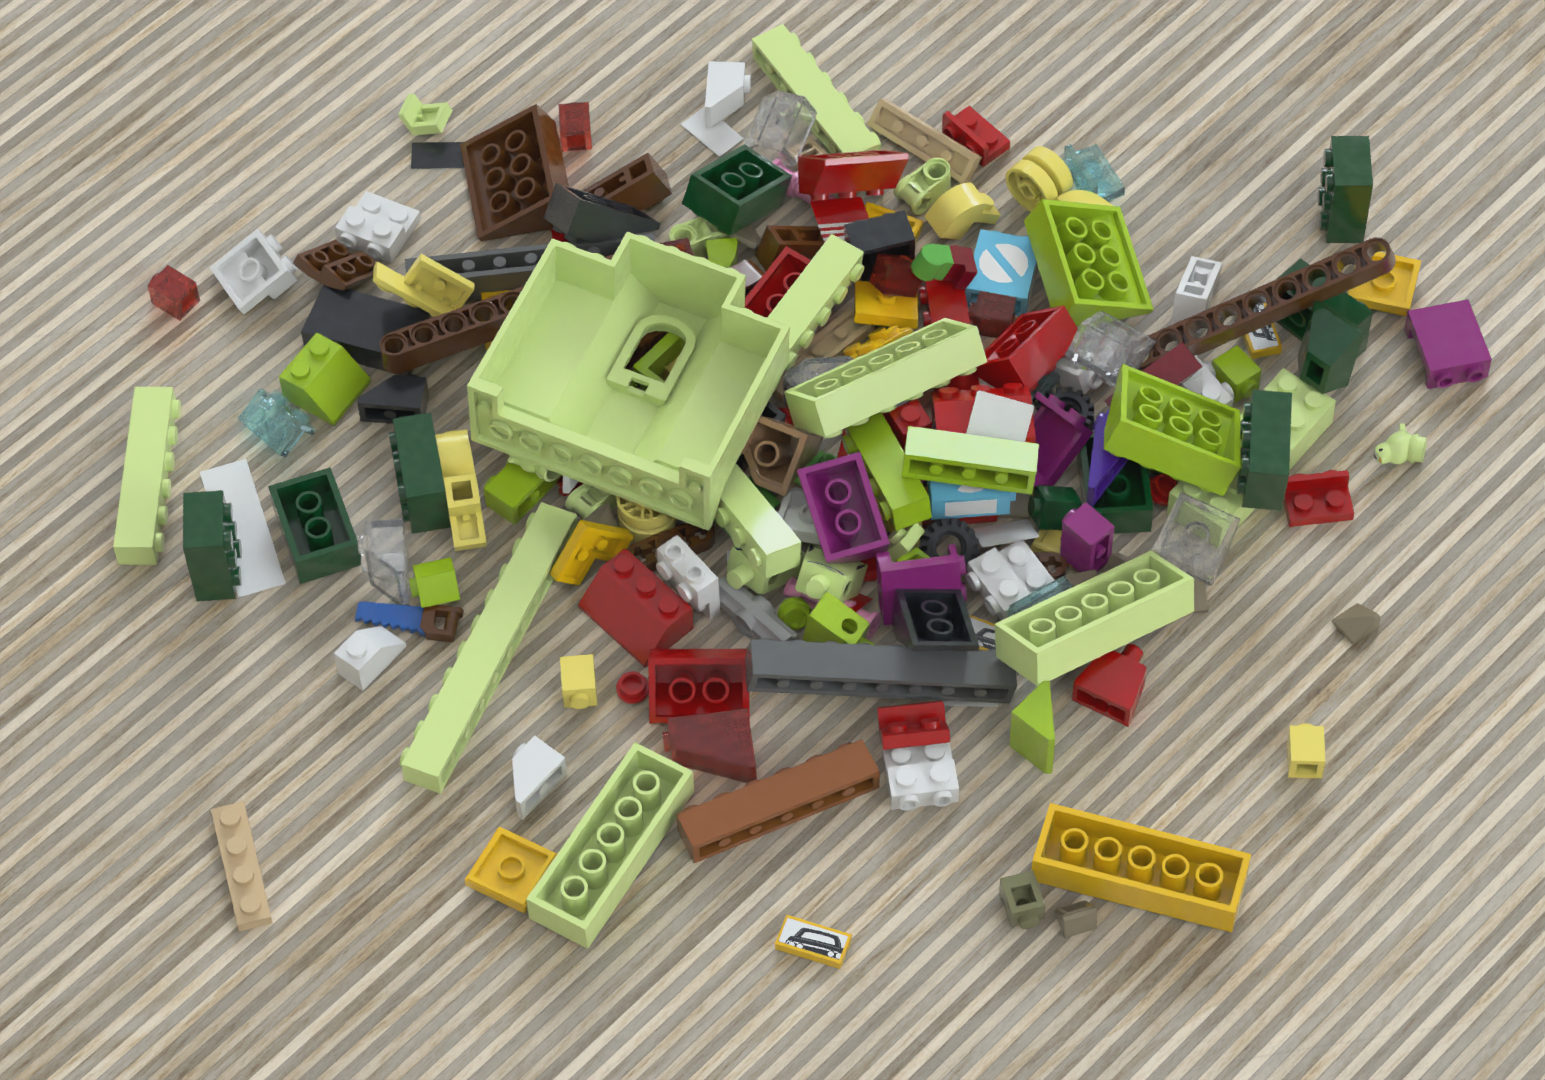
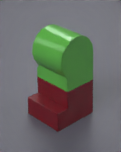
[911,244,978,290]

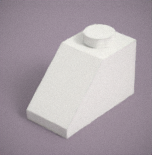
[705,61,751,127]
[334,626,407,691]
[512,735,567,820]

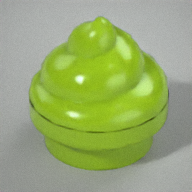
[777,597,811,630]

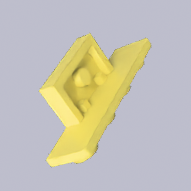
[373,254,475,317]

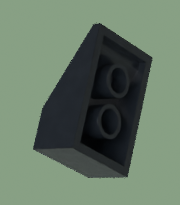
[544,183,660,244]
[891,588,979,651]

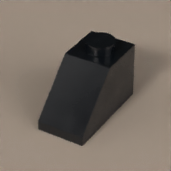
[357,374,429,424]

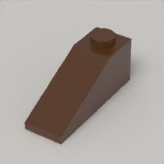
[583,153,672,210]
[755,225,824,271]

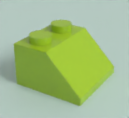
[279,333,372,426]

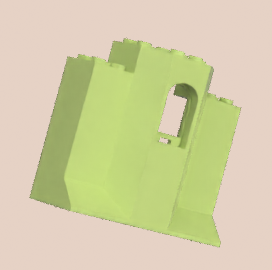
[467,232,790,531]

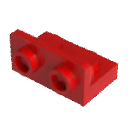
[942,105,1010,167]
[1283,470,1354,527]
[877,700,951,750]

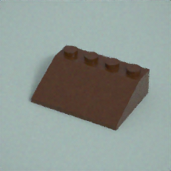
[460,104,569,242]

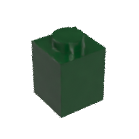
[1028,485,1082,531]

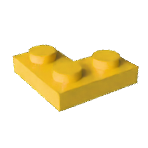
[549,520,634,585]

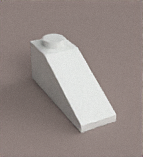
[1170,256,1222,334]

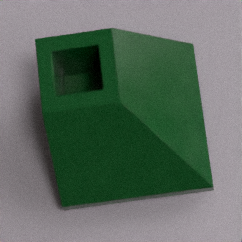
[1298,300,1365,394]

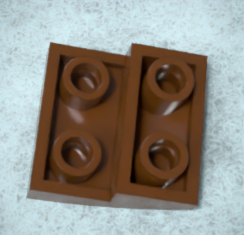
[293,240,376,290]

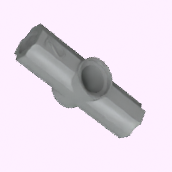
[718,576,798,641]

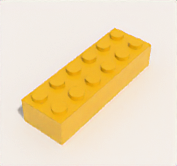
[1031,803,1251,933]

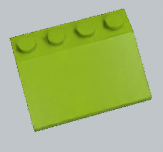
[1024,199,1154,327]
[1104,364,1241,496]

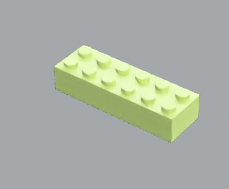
[784,318,987,438]
[1167,368,1336,548]
[995,551,1194,686]
[526,742,695,949]

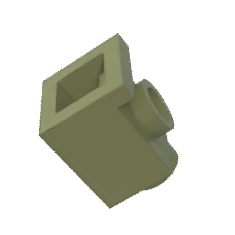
[999,870,1045,929]

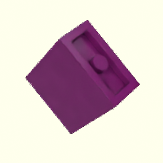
[1404,299,1492,389]
[1033,392,1093,487]
[876,544,967,626]

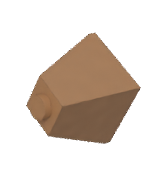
[741,415,823,496]

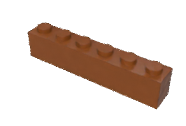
[676,739,880,863]

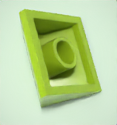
[1009,681,1055,774]

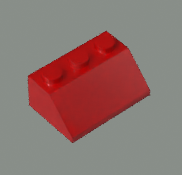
[797,150,909,200]
[745,246,811,318]
[972,305,1083,392]
[931,383,1036,443]
[578,548,694,668]
[648,648,750,723]

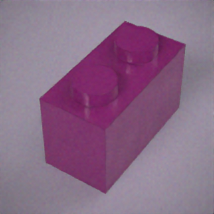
[1060,502,1115,573]

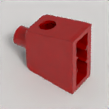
[1072,644,1147,727]

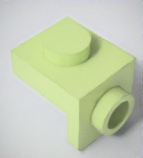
[398,94,453,136]
[887,523,925,563]

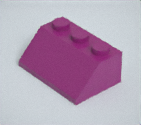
[797,452,890,564]

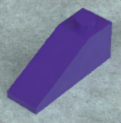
[1087,408,1129,507]

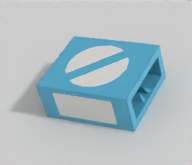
[965,229,1038,316]
[927,480,1016,520]

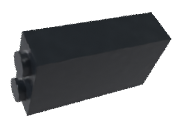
[301,285,431,375]

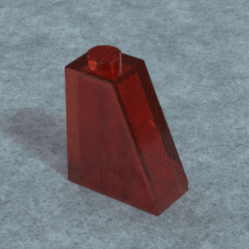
[662,708,757,783]

